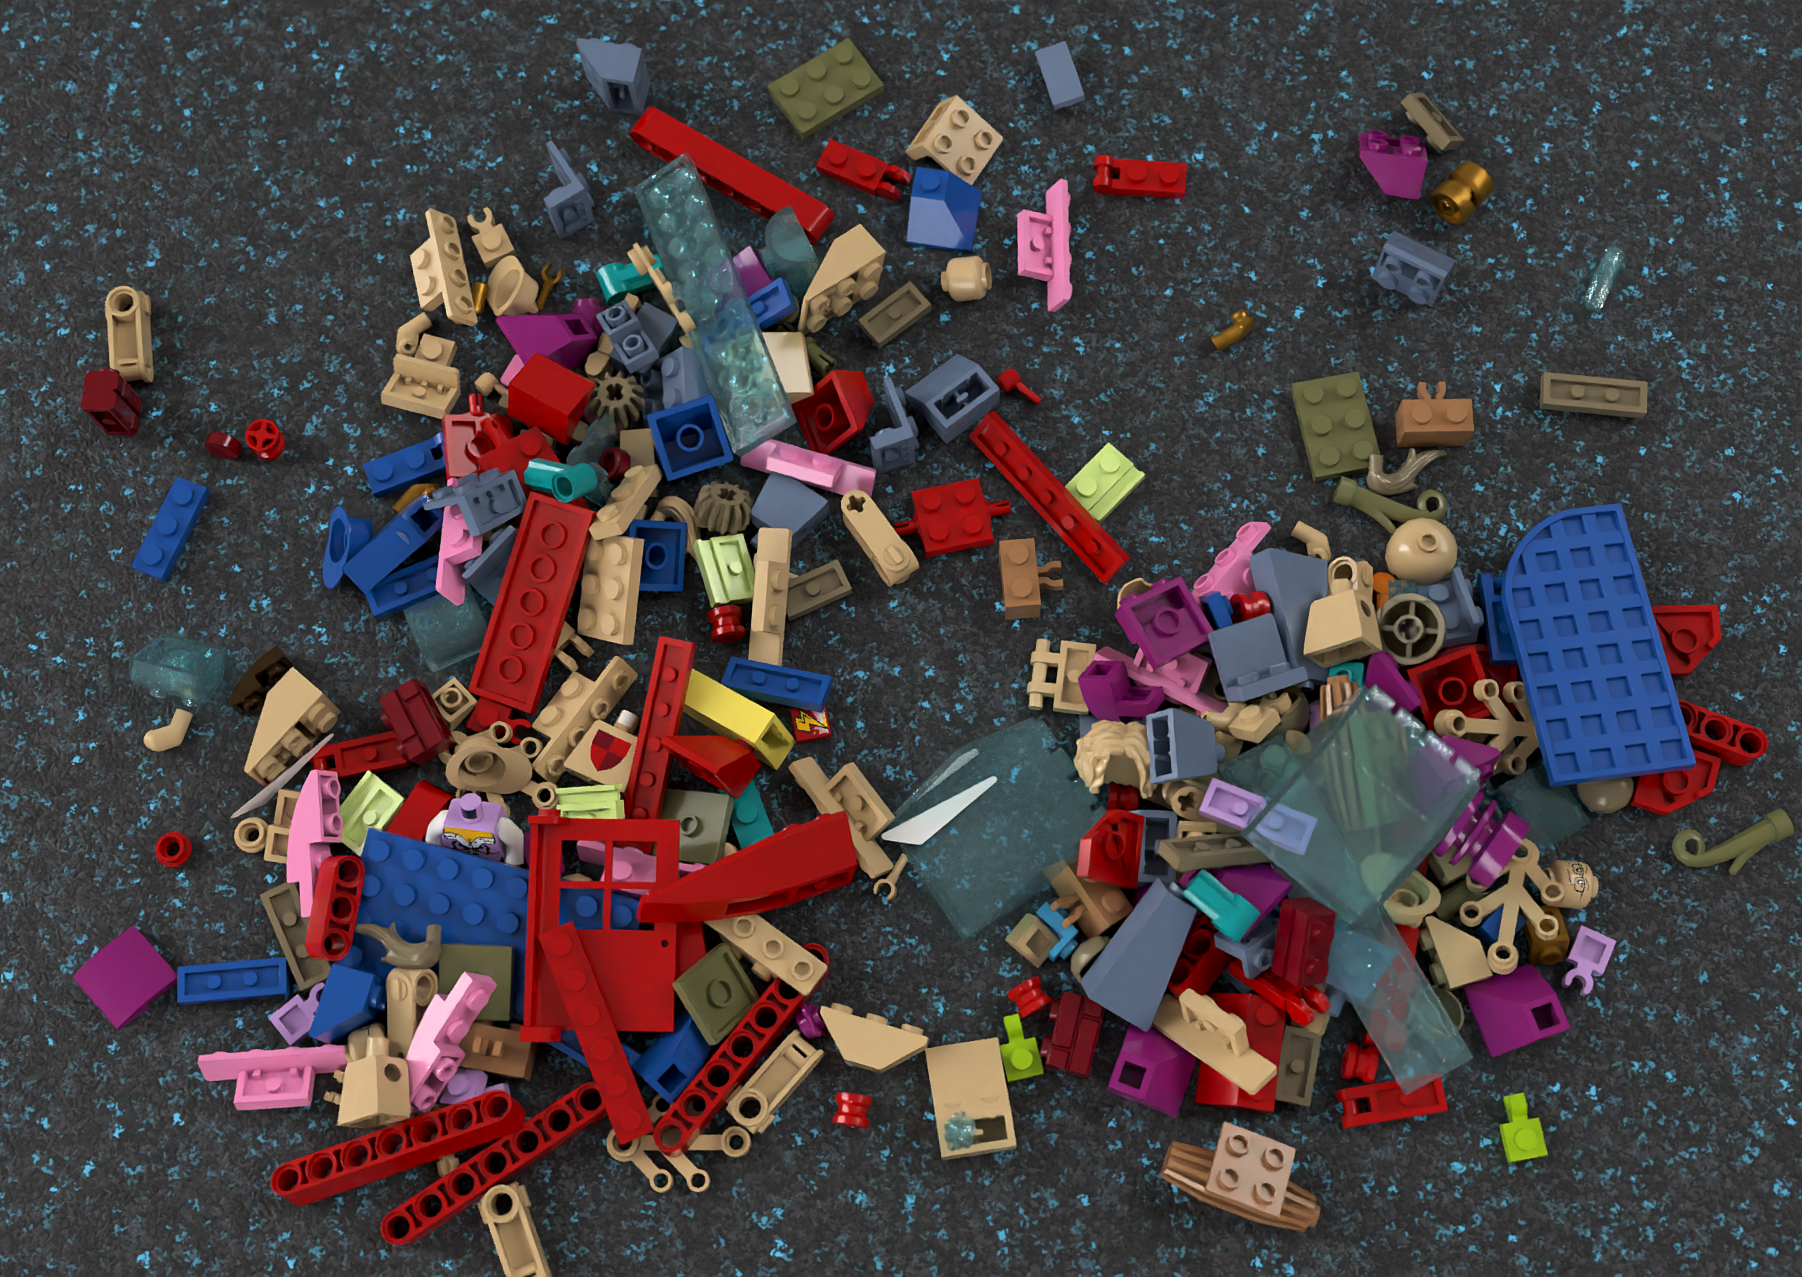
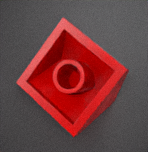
[508,352,596,445]

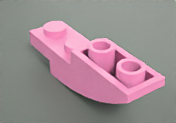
[287,770,343,917]
[406,972,497,1114]

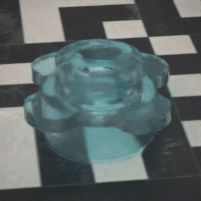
[945,1111,975,1151]

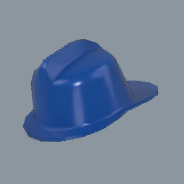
[323,506,373,589]

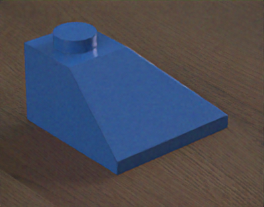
[906,167,982,254]

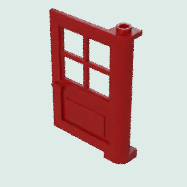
[520,809,680,1042]

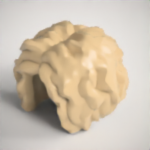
[1074,719,1158,799]

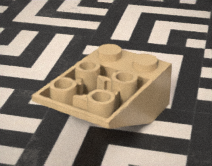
[797,224,886,335]
[244,667,341,788]
[925,1037,1017,1160]

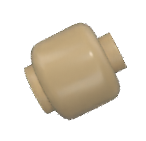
[941,256,992,302]

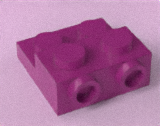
[1115,576,1214,670]

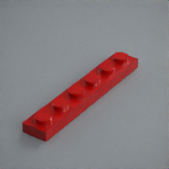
[969,411,1131,584]
[615,636,697,854]
[537,921,655,1145]

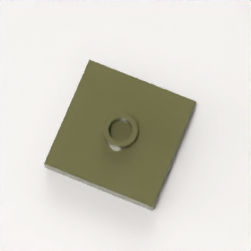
[652,788,735,865]
[672,942,760,1046]
[438,943,515,1021]

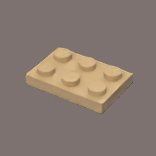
[577,535,644,645]

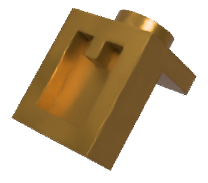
[1520,905,1570,965]

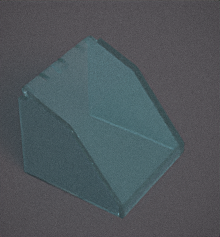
[1239,685,1482,930]
[887,717,1107,941]

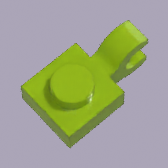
[999,1014,1044,1083]
[1499,1093,1548,1162]

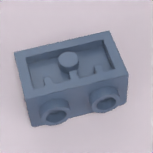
[1415,567,1484,648]
[1214,905,1281,980]

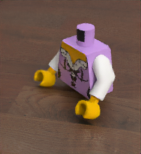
[425,793,524,867]

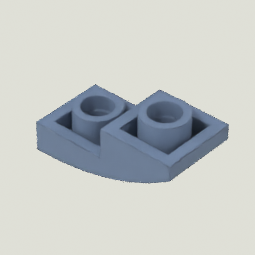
[1035,41,1086,110]
[596,300,660,374]

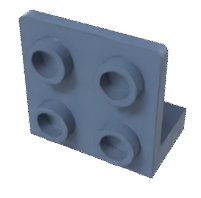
[543,140,595,240]
[870,377,919,475]
[423,468,527,537]
[462,525,518,606]
[1208,613,1309,702]

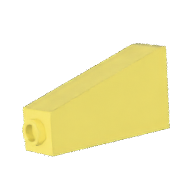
[683,668,796,770]

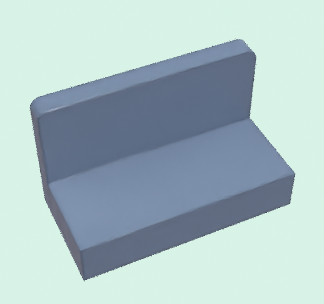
[609,302,679,376]

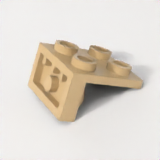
[905,95,1003,185]

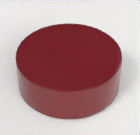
[204,432,242,460]
[598,447,631,483]

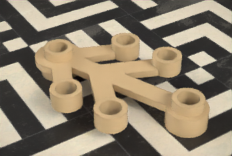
[627,243,706,352]
[1434,679,1540,775]
[438,721,560,818]
[1460,838,1564,974]
[606,1094,751,1193]

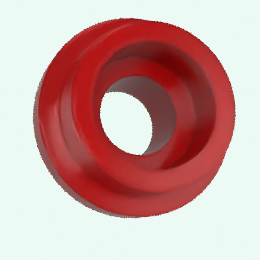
[155,832,192,868]

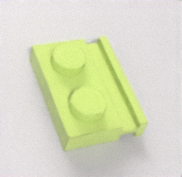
[1065,442,1145,524]
[693,533,755,608]
[340,770,407,857]
[555,784,625,819]

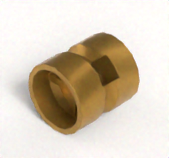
[1430,161,1494,225]

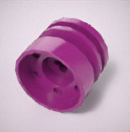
[1433,789,1531,888]

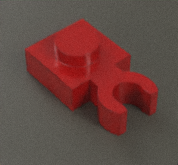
[465,696,533,746]

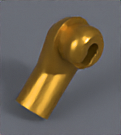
[1211,309,1254,352]

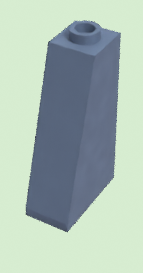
[1249,547,1328,693]
[1080,877,1197,1032]

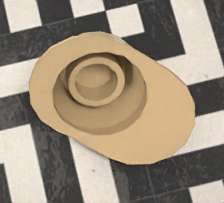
[486,255,539,316]
[446,736,532,794]
[1359,852,1441,928]

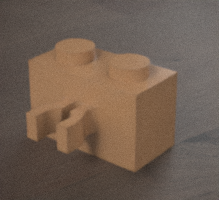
[1395,382,1474,447]
[999,538,1063,620]
[1050,859,1134,939]
[458,1020,539,1082]

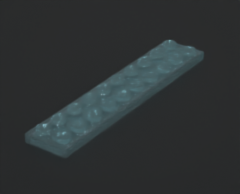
[634,152,797,457]
[1217,734,1474,1095]

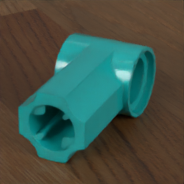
[596,254,668,306]
[524,458,598,503]
[1181,869,1261,944]

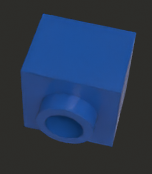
[1473,905,1527,948]

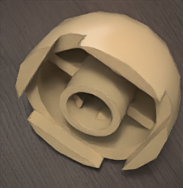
[1385,517,1458,588]

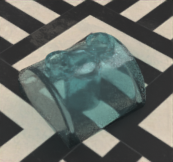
[759,205,819,296]
[404,581,489,672]
[129,633,228,707]

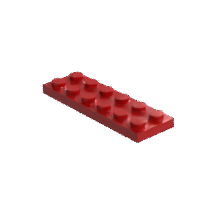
[468,491,597,713]

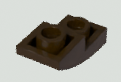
[228,645,294,716]

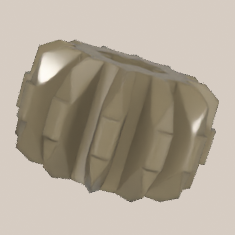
[588,370,645,430]
[694,481,754,536]

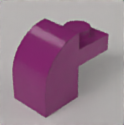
[1078,661,1166,725]

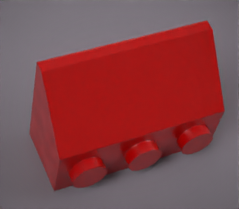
[1194,993,1286,1116]

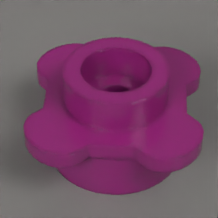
[796,1003,828,1039]

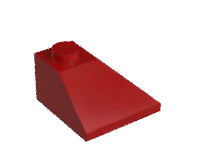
[792,370,874,456]
[1398,644,1492,738]
[660,736,762,800]

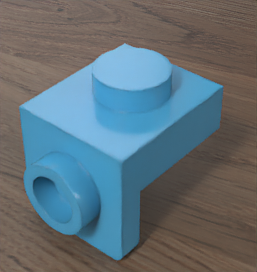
[1036,902,1079,963]

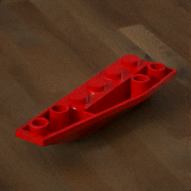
[636,810,857,923]

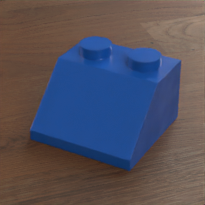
[646,394,733,481]
[621,519,687,592]
[308,963,387,1045]

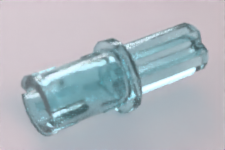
[1583,246,1626,311]

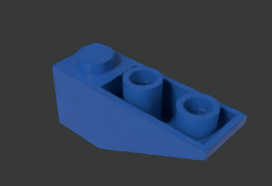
[341,493,444,594]
[631,1009,714,1104]

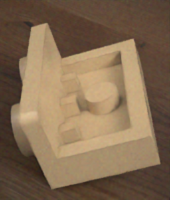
[381,354,461,419]

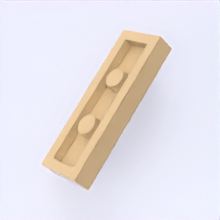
[588,464,663,540]

